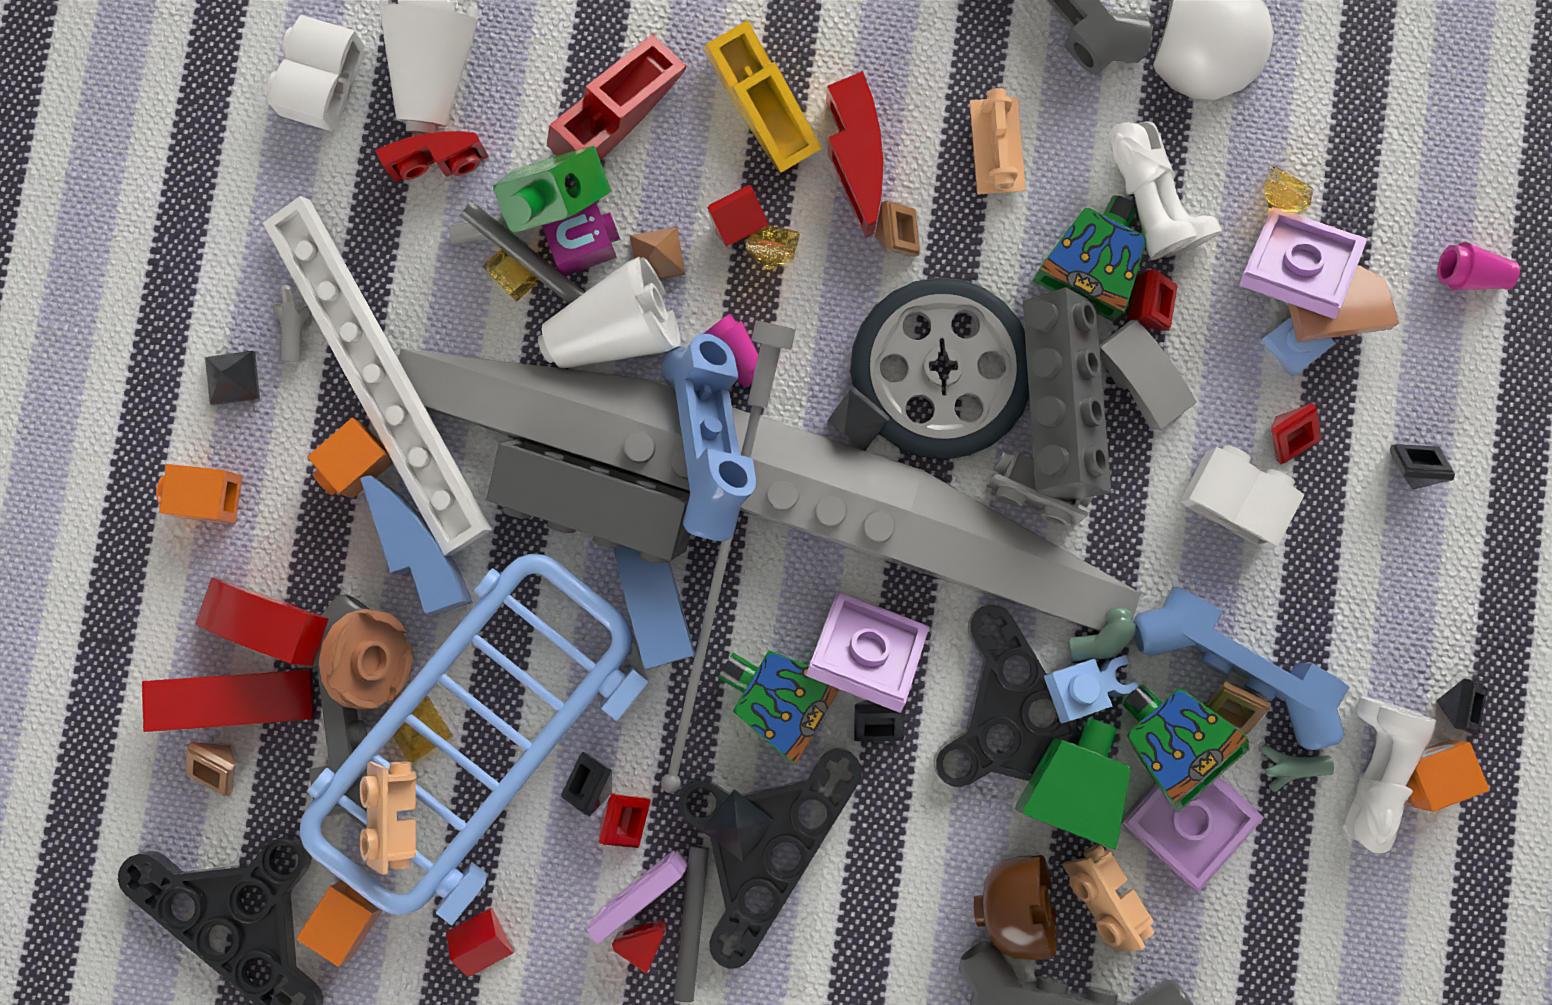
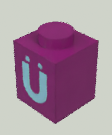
[542,202,621,276]

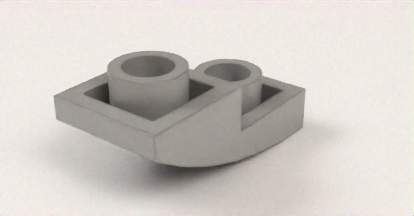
[1100,320,1197,430]

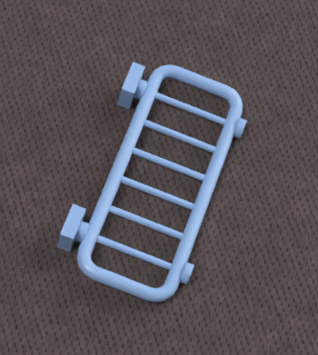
[299,554,649,925]

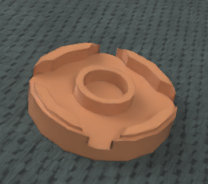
[319,609,413,711]

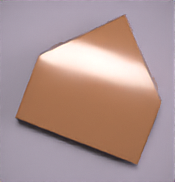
[1288,265,1399,342]

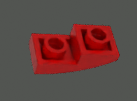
[375,131,489,182]

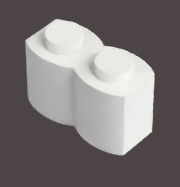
[266,15,364,132]
[1180,445,1304,549]

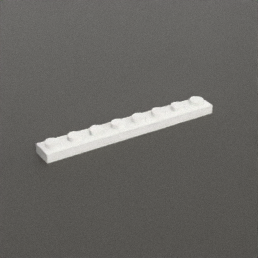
[263,196,492,556]

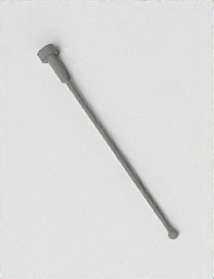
[661,320,796,793]

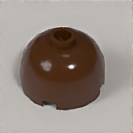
[974,855,1057,960]

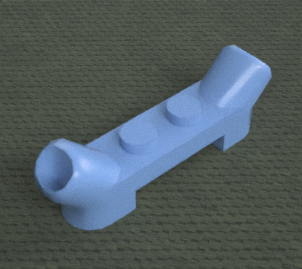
[661,333,756,542]
[1133,587,1349,750]

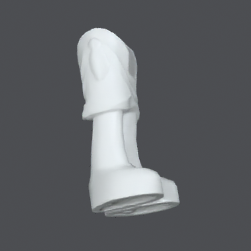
[1108,121,1222,260]
[1344,697,1437,853]

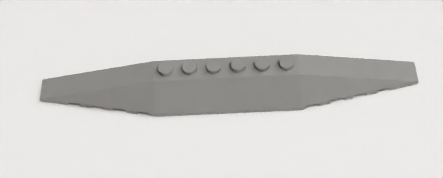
[398,349,1141,632]

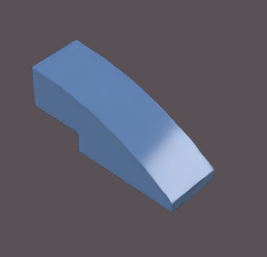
[360,475,473,615]
[613,545,695,670]

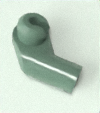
[1069,607,1136,662]

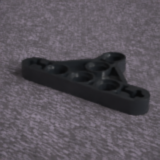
[934,605,1082,787]
[678,748,862,969]
[117,835,324,1005]

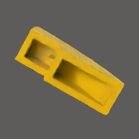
[702,20,822,173]

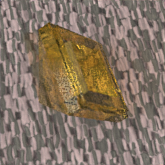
[1264,166,1314,213]
[746,225,801,270]
[482,249,540,302]
[393,695,453,764]

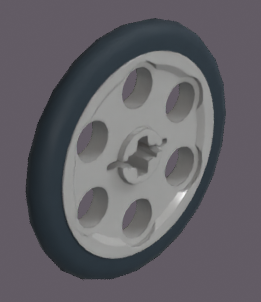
[850,278,1029,459]

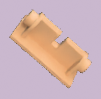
[970,88,1026,195]
[360,761,416,875]
[1062,844,1155,952]

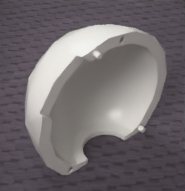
[1153,0,1274,100]

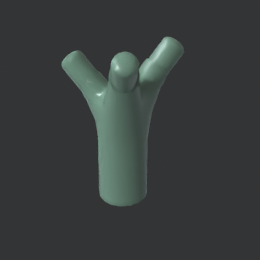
[1261,744,1334,792]

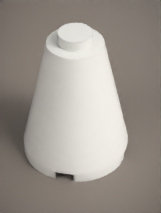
[379,0,479,134]
[538,257,680,369]

